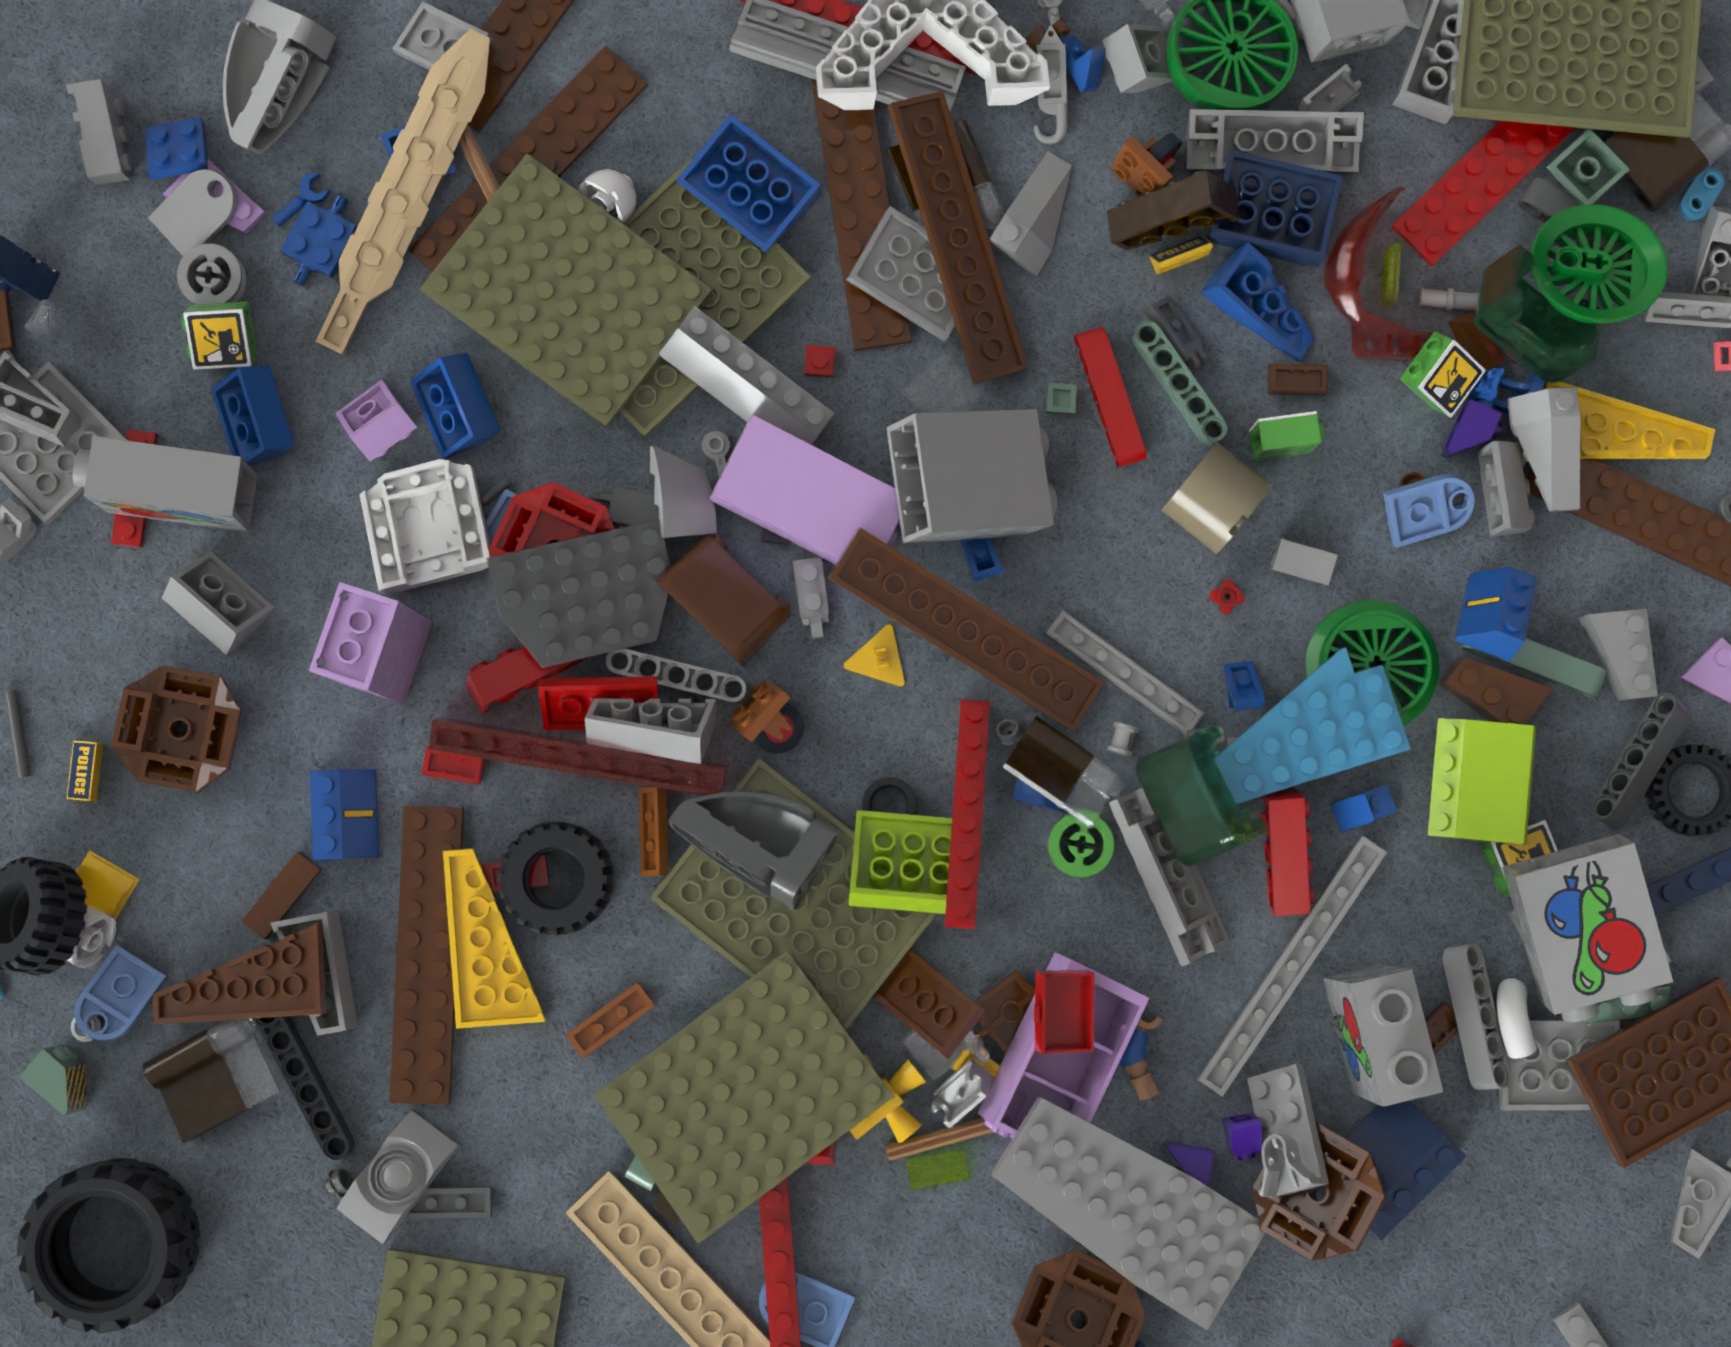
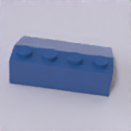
[676,114,822,253]

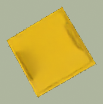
[76,850,140,920]

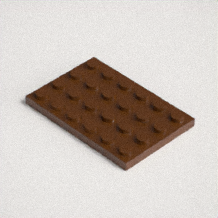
[1566,977,1731,1168]

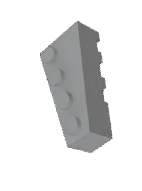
[1392,0,1464,125]
[585,698,717,764]
[270,911,358,1036]

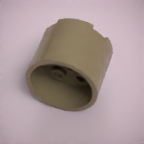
[1161,442,1272,554]

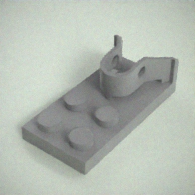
[1247,1064,1329,1197]

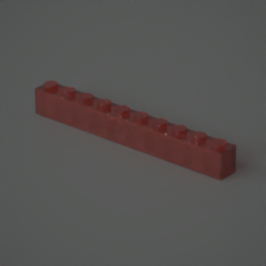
[428,717,728,795]

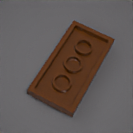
[873,949,985,1059]

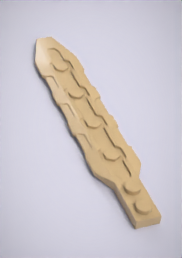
[316,28,491,355]

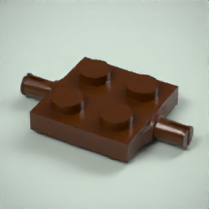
[967,970,1035,1054]

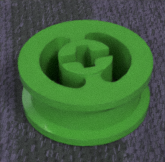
[1048,812,1114,878]

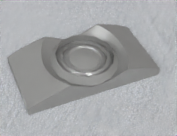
[336,1110,459,1245]

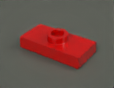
[421,746,486,785]

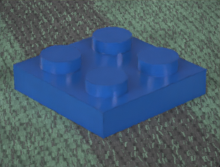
[145,117,208,180]

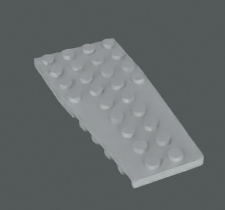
[991,1097,1266,1330]

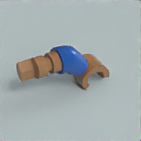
[1120,1016,1163,1101]

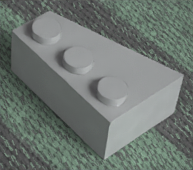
[66,79,133,185]
[0,351,79,448]
[1578,609,1658,701]

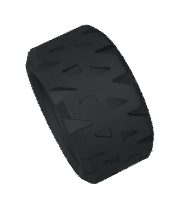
[17,1158,200,1333]

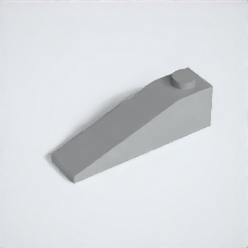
[989,151,1072,276]
[1507,387,1580,512]

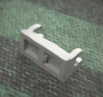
[1297,64,1361,112]
[1271,537,1338,586]
[932,1058,994,1128]

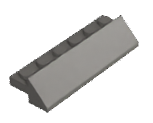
[1185,109,1364,173]
[658,306,834,445]
[1109,781,1231,966]

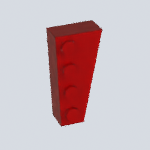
[465,647,588,716]
[1259,786,1314,917]

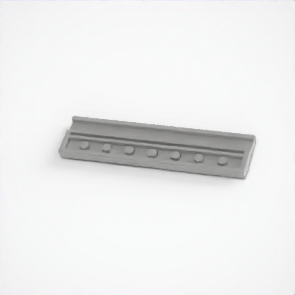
[729,0,966,113]

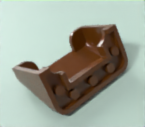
[656,535,791,667]

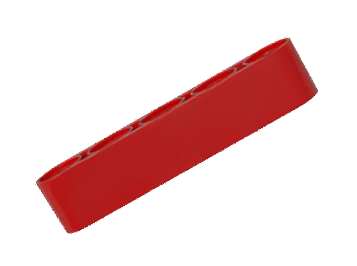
[1074,326,1147,468]

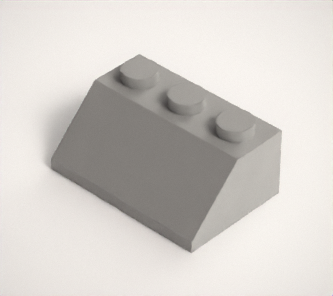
[1477,441,1534,537]
[162,551,275,655]

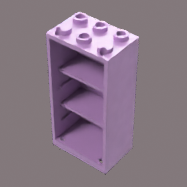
[708,415,900,565]
[309,582,433,704]
[977,952,1149,1138]

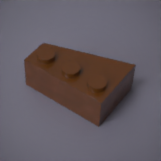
[1439,657,1553,725]

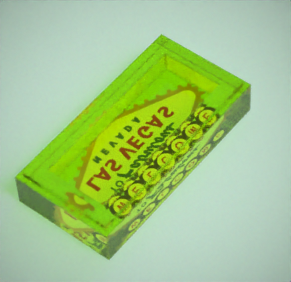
[1381,243,1402,307]
[906,1149,970,1189]

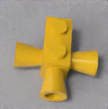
[850,1054,926,1143]

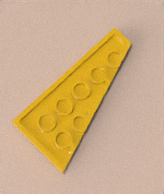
[1543,378,1716,459]
[443,848,546,1029]

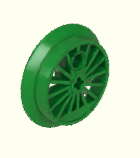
[1530,204,1668,324]
[1305,600,1439,726]

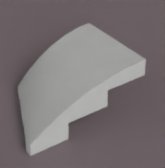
[650,446,716,538]

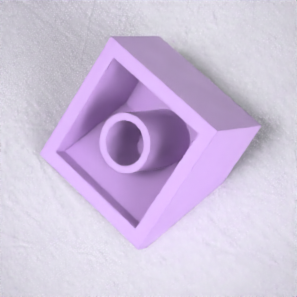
[335,379,417,462]

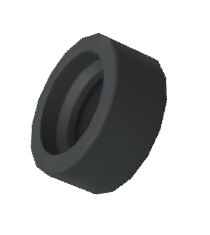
[862,777,917,815]

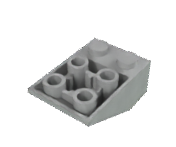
[1691,205,1731,297]

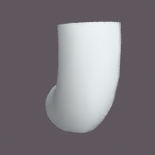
[1496,978,1537,1058]

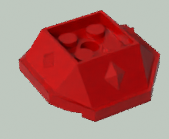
[488,482,614,557]

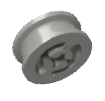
[177,244,247,304]

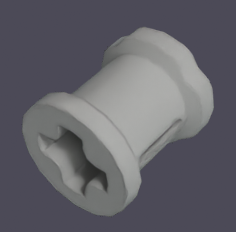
[1107,722,1139,757]

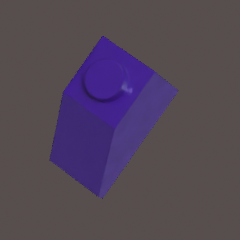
[1441,399,1502,458]
[1222,1113,1262,1160]

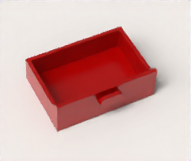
[1034,970,1095,1054]

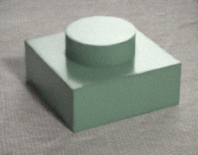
[1046,383,1077,415]

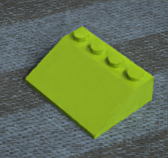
[1428,718,1536,845]
[849,810,952,914]

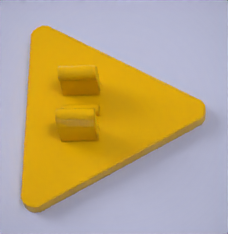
[844,624,905,687]

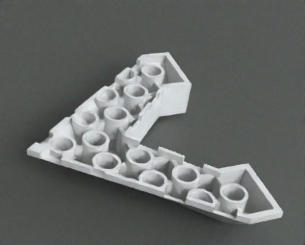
[816,0,1050,110]

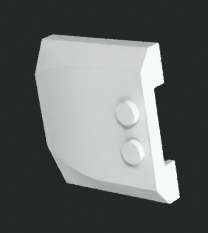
[360,459,491,593]

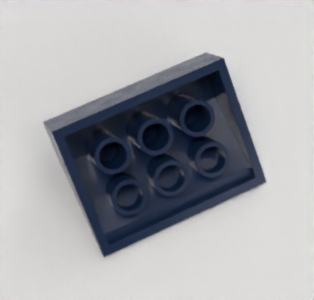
[1207,150,1343,268]
[1345,1100,1466,1240]

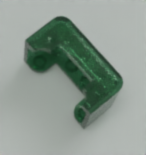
[1474,244,1601,383]
[1136,723,1269,867]

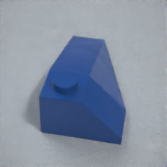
[1201,242,1314,361]

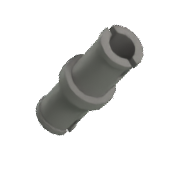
[1418,288,1480,311]

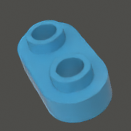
[1678,167,1724,222]

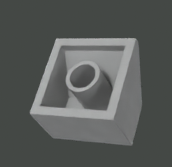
[1102,24,1173,93]

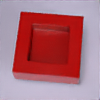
[804,345,835,377]

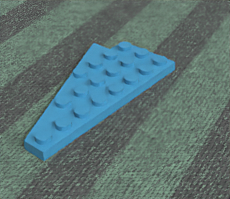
[1175,647,1411,820]

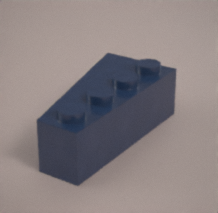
[0,235,61,304]

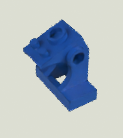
[1468,367,1547,414]

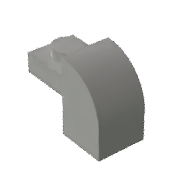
[0,498,37,566]

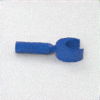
[272,173,330,227]

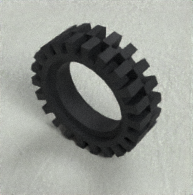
[1645,744,1731,836]

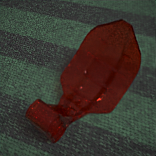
[1324,187,1433,362]

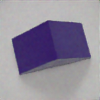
[1164,1141,1214,1186]

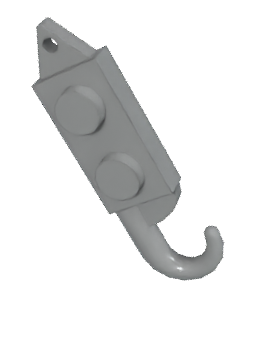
[1034,25,1068,145]

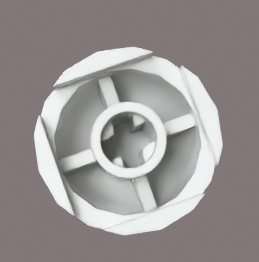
[579,169,637,224]
[67,907,116,968]

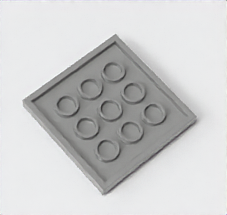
[0,361,128,525]

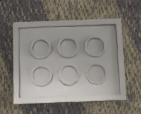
[846,206,955,341]
[1498,1020,1620,1111]

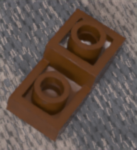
[1449,311,1505,370]

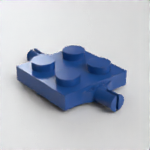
[280,195,358,286]

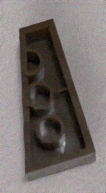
[1107,171,1241,250]

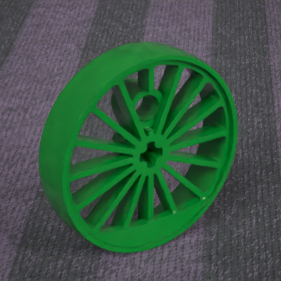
[1165,0,1298,111]

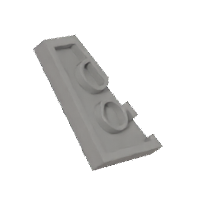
[1670,1149,1731,1259]

